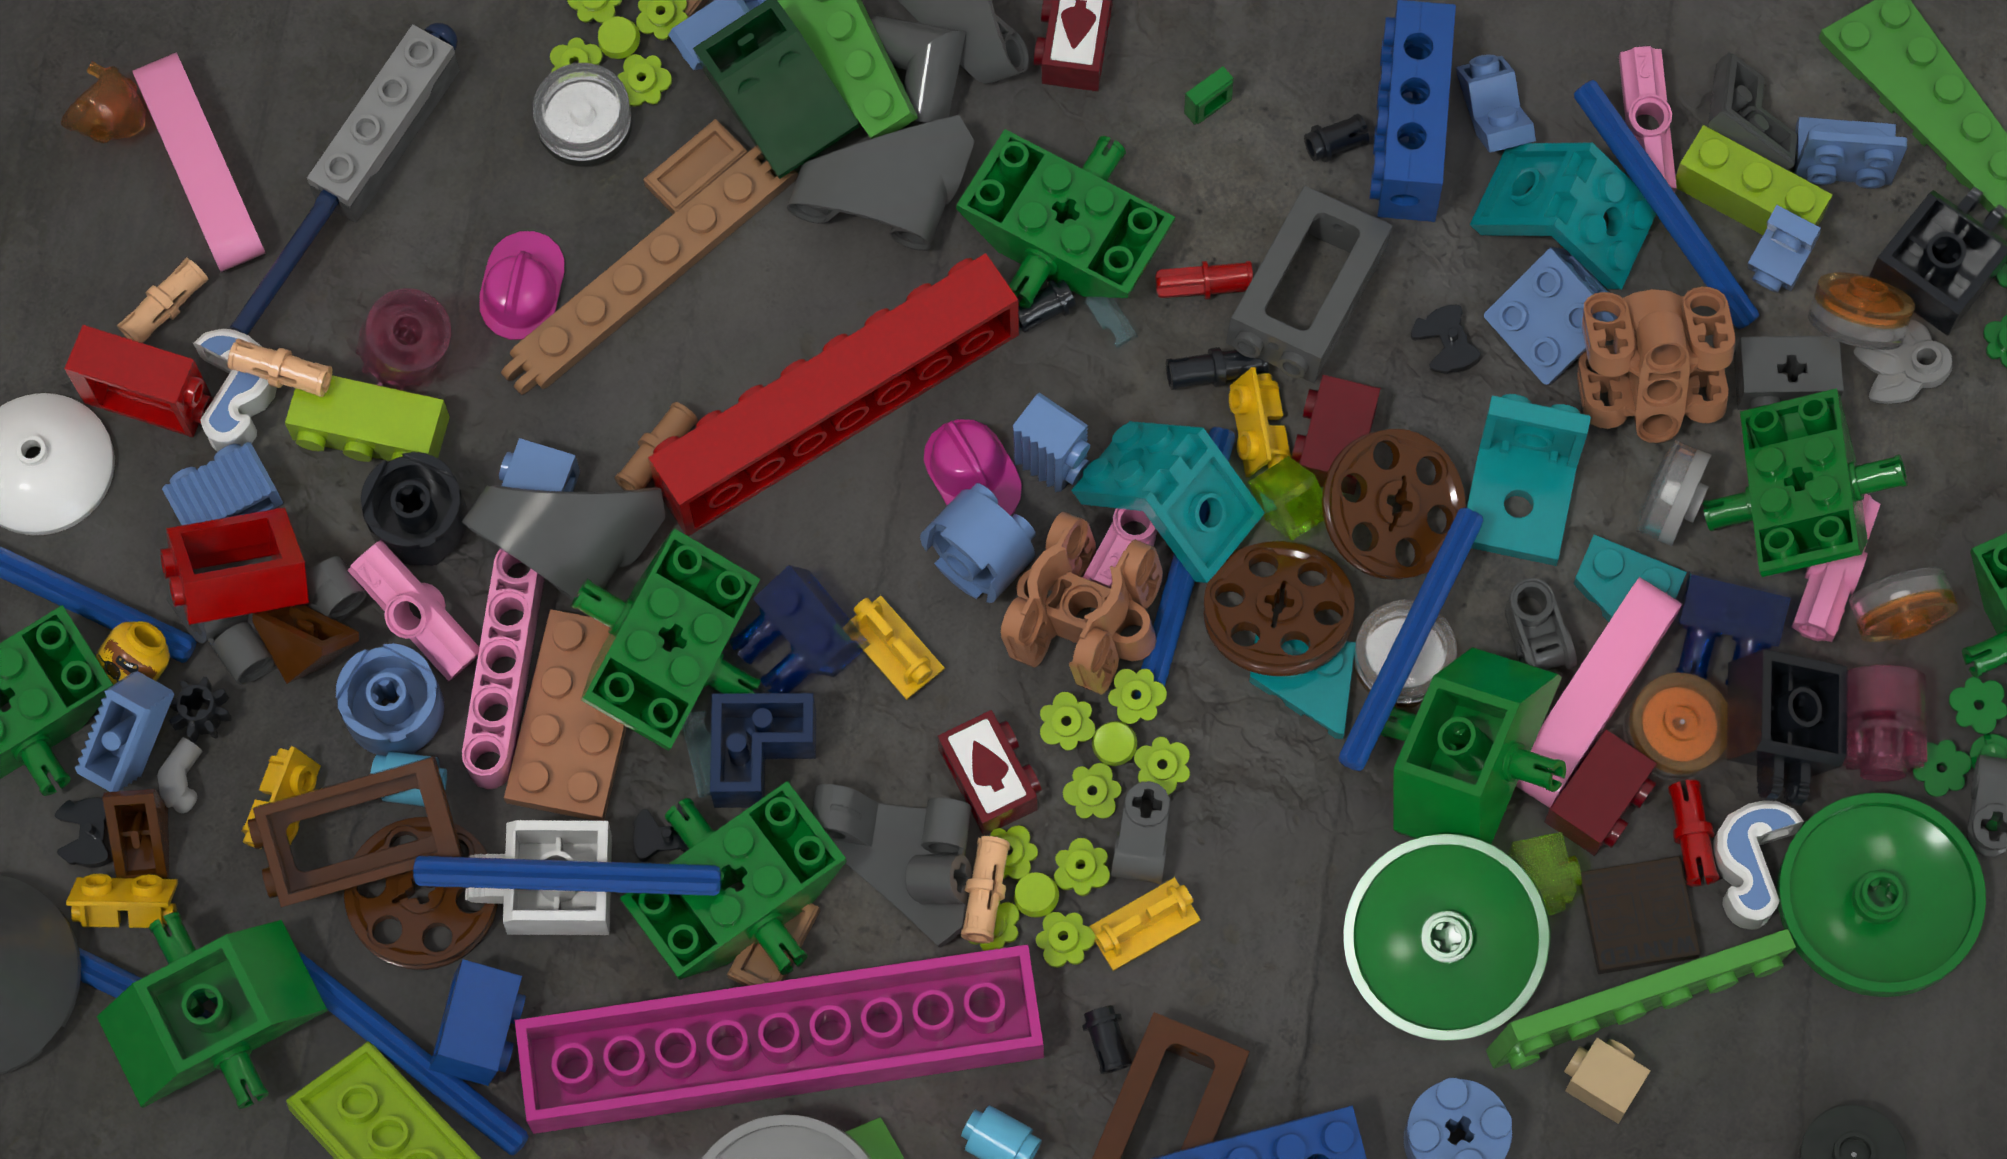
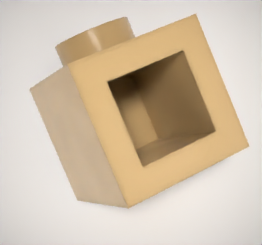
[1564,1038,1651,1124]

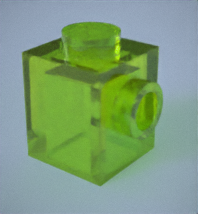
[1248,456,1324,540]
[1508,832,1582,915]

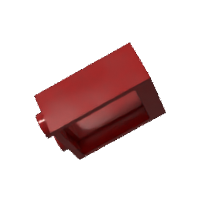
[64,325,213,438]
[160,507,309,625]

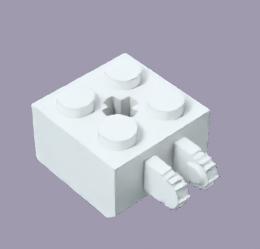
[465,820,612,935]

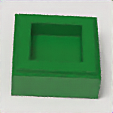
[1184,66,1234,125]

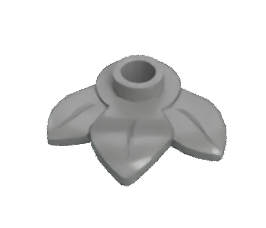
[1854,318,1953,404]

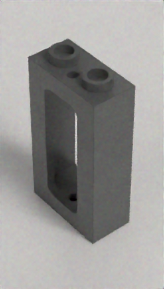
[1226,185,1393,384]

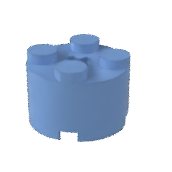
[920,483,1036,603]
[336,643,444,756]
[1404,1078,1512,1159]

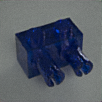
[730,565,870,693]
[1675,571,1791,685]

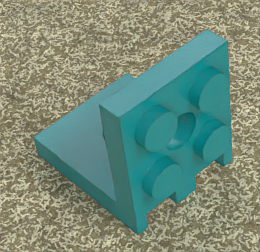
[1470,142,1656,289]
[1467,394,1591,566]
[1071,421,1265,583]

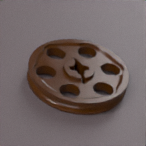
[1322,429,1466,580]
[1204,541,1355,676]
[344,817,498,970]

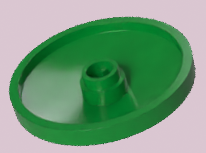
[1777,793,1986,997]
[1344,834,1551,1040]

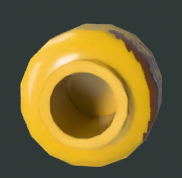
[96,621,170,685]

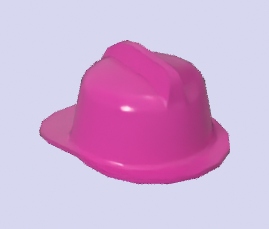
[480,231,565,340]
[924,419,1022,516]

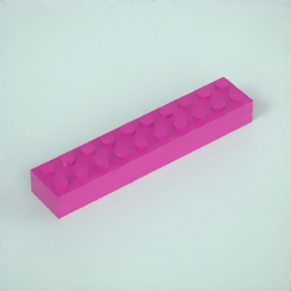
[515,945,1044,1134]

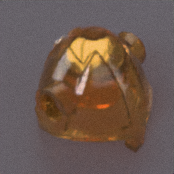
[61,61,146,143]

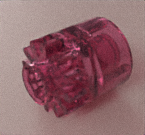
[355,288,451,391]
[1842,665,1927,782]

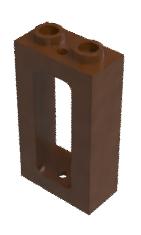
[248,756,463,907]
[1092,1012,1250,1159]

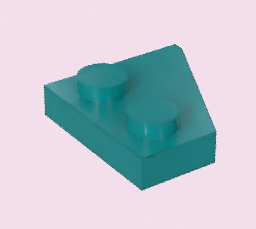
[1573,535,1687,662]
[1249,635,1356,740]

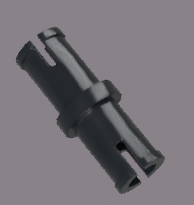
[1166,347,1269,390]

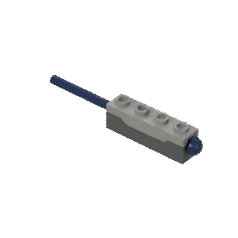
[230,23,460,335]

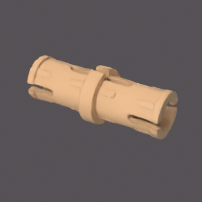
[117,257,209,343]
[227,338,332,397]
[961,836,1010,944]

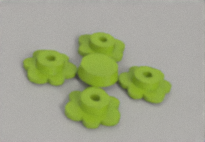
[550,0,688,107]
[1040,669,1190,819]
[967,825,1110,968]

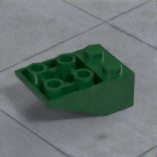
[693,0,860,179]

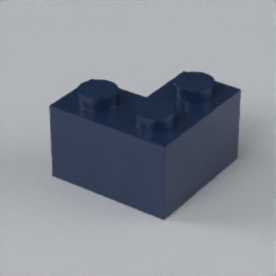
[710,693,816,808]

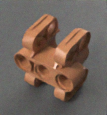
[1577,287,1735,443]
[1001,512,1163,695]

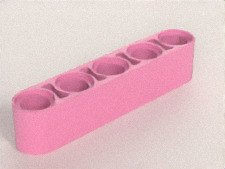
[132,52,266,272]
[462,549,544,789]
[1516,577,1683,808]

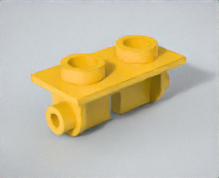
[1229,367,1291,477]
[843,595,945,700]
[241,746,321,849]
[66,874,178,928]
[1089,877,1201,971]

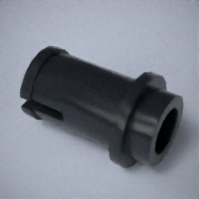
[1304,114,1369,163]
[1018,279,1076,333]
[1082,1005,1132,1074]

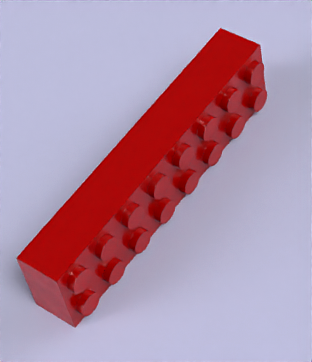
[648,253,1019,536]

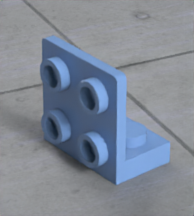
[1794,117,1907,188]
[1484,247,1618,385]

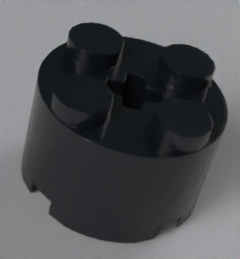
[361,452,468,566]

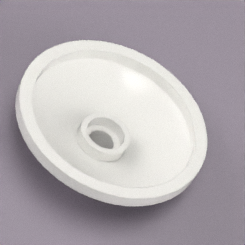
[0,393,115,535]

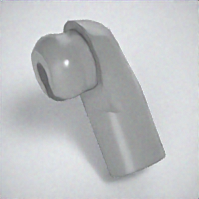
[157,737,203,814]

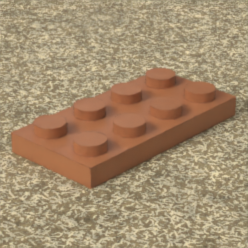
[504,609,627,821]

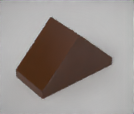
[252,604,359,684]
[102,789,169,879]

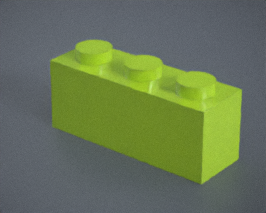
[1676,125,1833,235]
[285,376,450,462]

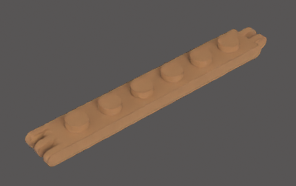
[501,146,798,395]

